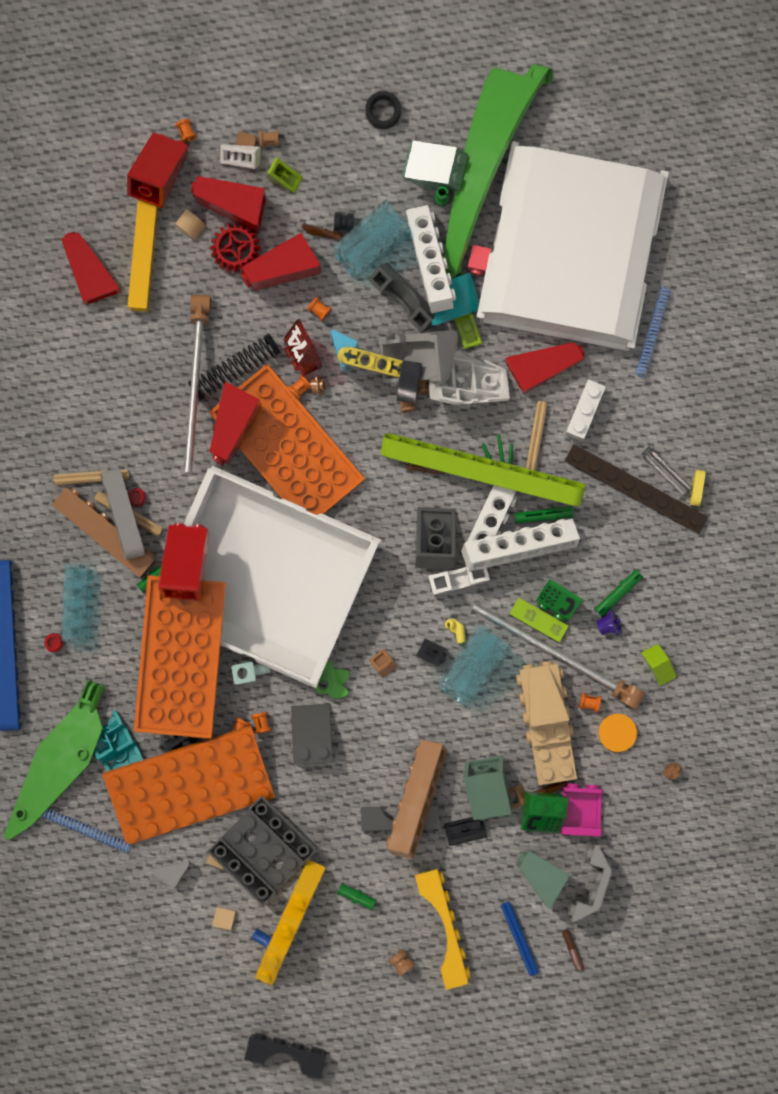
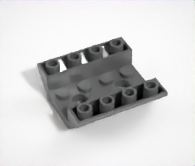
[207,795,317,907]

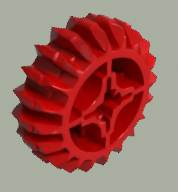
[210,222,261,274]

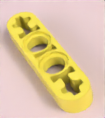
[338,347,403,377]

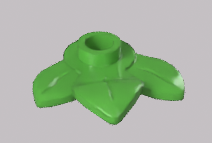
[314,661,350,698]

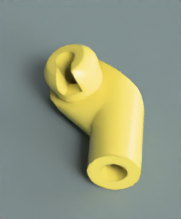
[445,619,466,644]

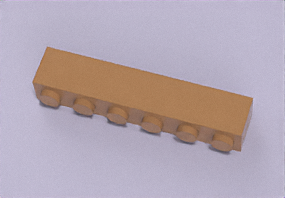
[51,487,156,579]
[386,740,448,860]

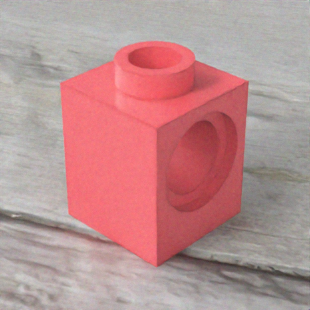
[467,245,491,276]

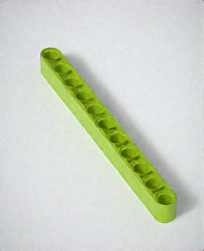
[380,433,585,506]

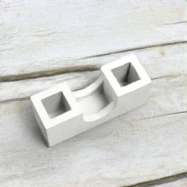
[565,379,606,442]
[428,566,490,596]

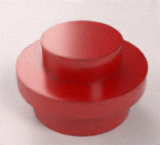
[128,488,146,507]
[44,633,64,653]

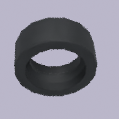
[365,91,401,129]

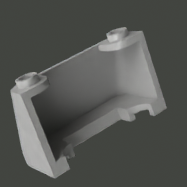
[379,330,458,386]

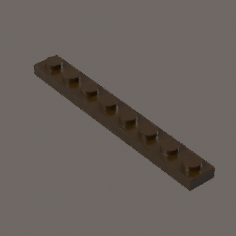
[565,444,708,534]

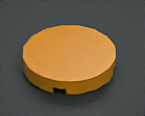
[598,713,637,752]

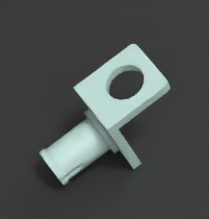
[231,661,270,684]

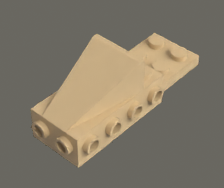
[516,661,577,785]

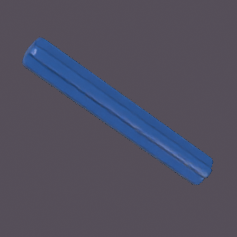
[501,902,539,976]

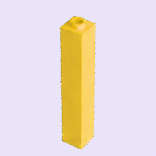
[128,200,159,312]

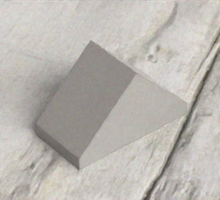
[150,861,191,888]

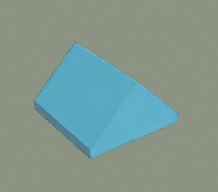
[330,330,359,373]

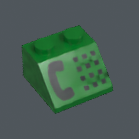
[536,579,583,622]
[520,791,568,833]

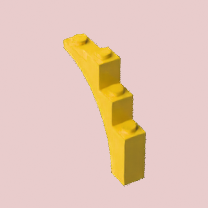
[255,859,326,986]

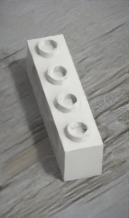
[468,485,518,553]

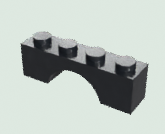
[244,1032,327,1079]

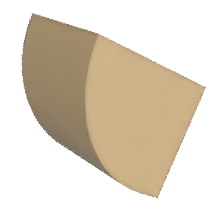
[175,209,206,241]

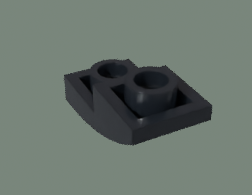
[397,360,422,404]

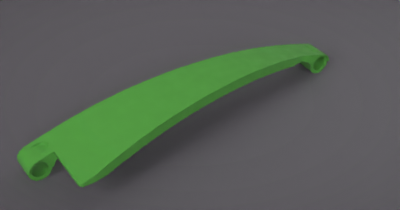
[443,64,553,279]

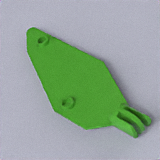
[4,679,105,840]

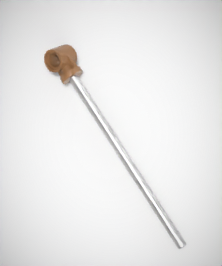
[184,295,211,475]
[472,603,646,710]

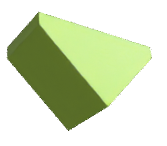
[267,157,303,193]
[641,644,677,686]

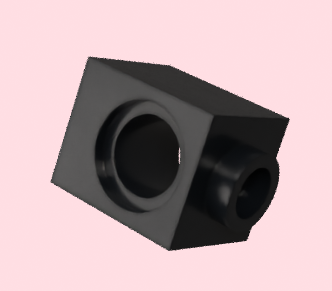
[416,638,447,666]

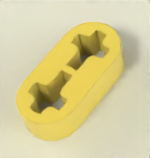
[690,470,705,507]

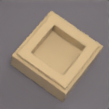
[212,907,236,930]

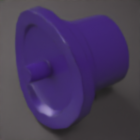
[597,609,622,635]

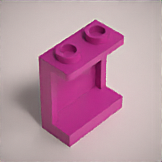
[561,784,603,836]

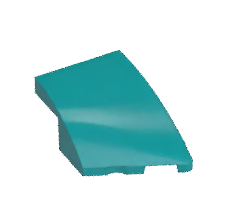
[432,273,480,326]
[94,710,145,771]

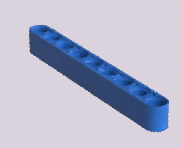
[0,560,21,731]

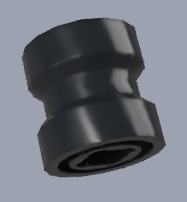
[334,212,354,232]

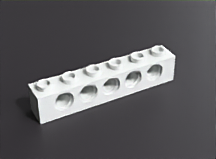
[406,205,456,313]
[461,519,580,572]

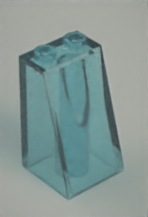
[333,200,410,279]
[438,624,511,705]

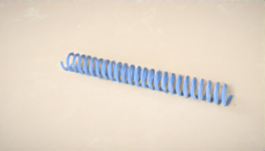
[635,285,671,378]
[41,809,133,853]

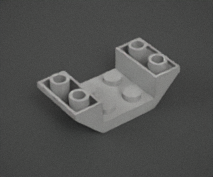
[567,844,612,922]

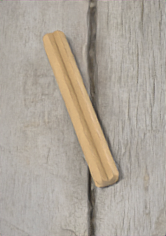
[526,401,547,471]
[53,469,130,485]
[94,491,163,537]

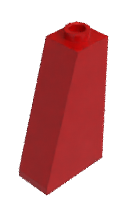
[61,232,121,305]
[505,342,585,394]

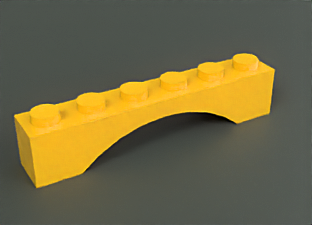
[415,869,471,990]

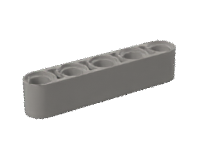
[100,468,145,560]

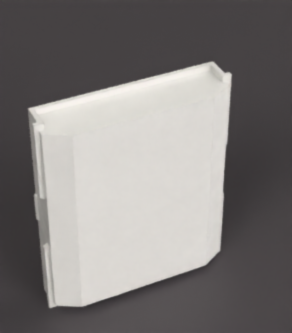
[477,141,668,351]
[184,466,381,688]

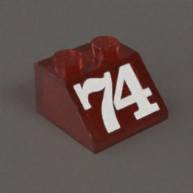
[284,319,323,377]

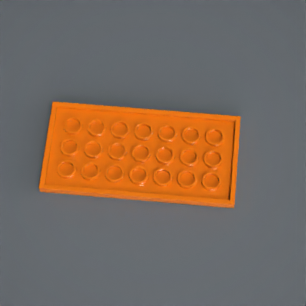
[209,364,365,515]
[134,575,226,739]
[102,725,275,845]

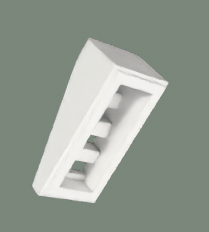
[220,144,261,169]

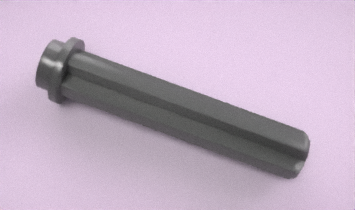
[641,446,691,495]

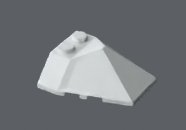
[428,347,510,405]

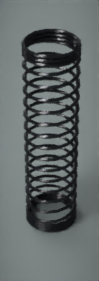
[188,333,281,402]

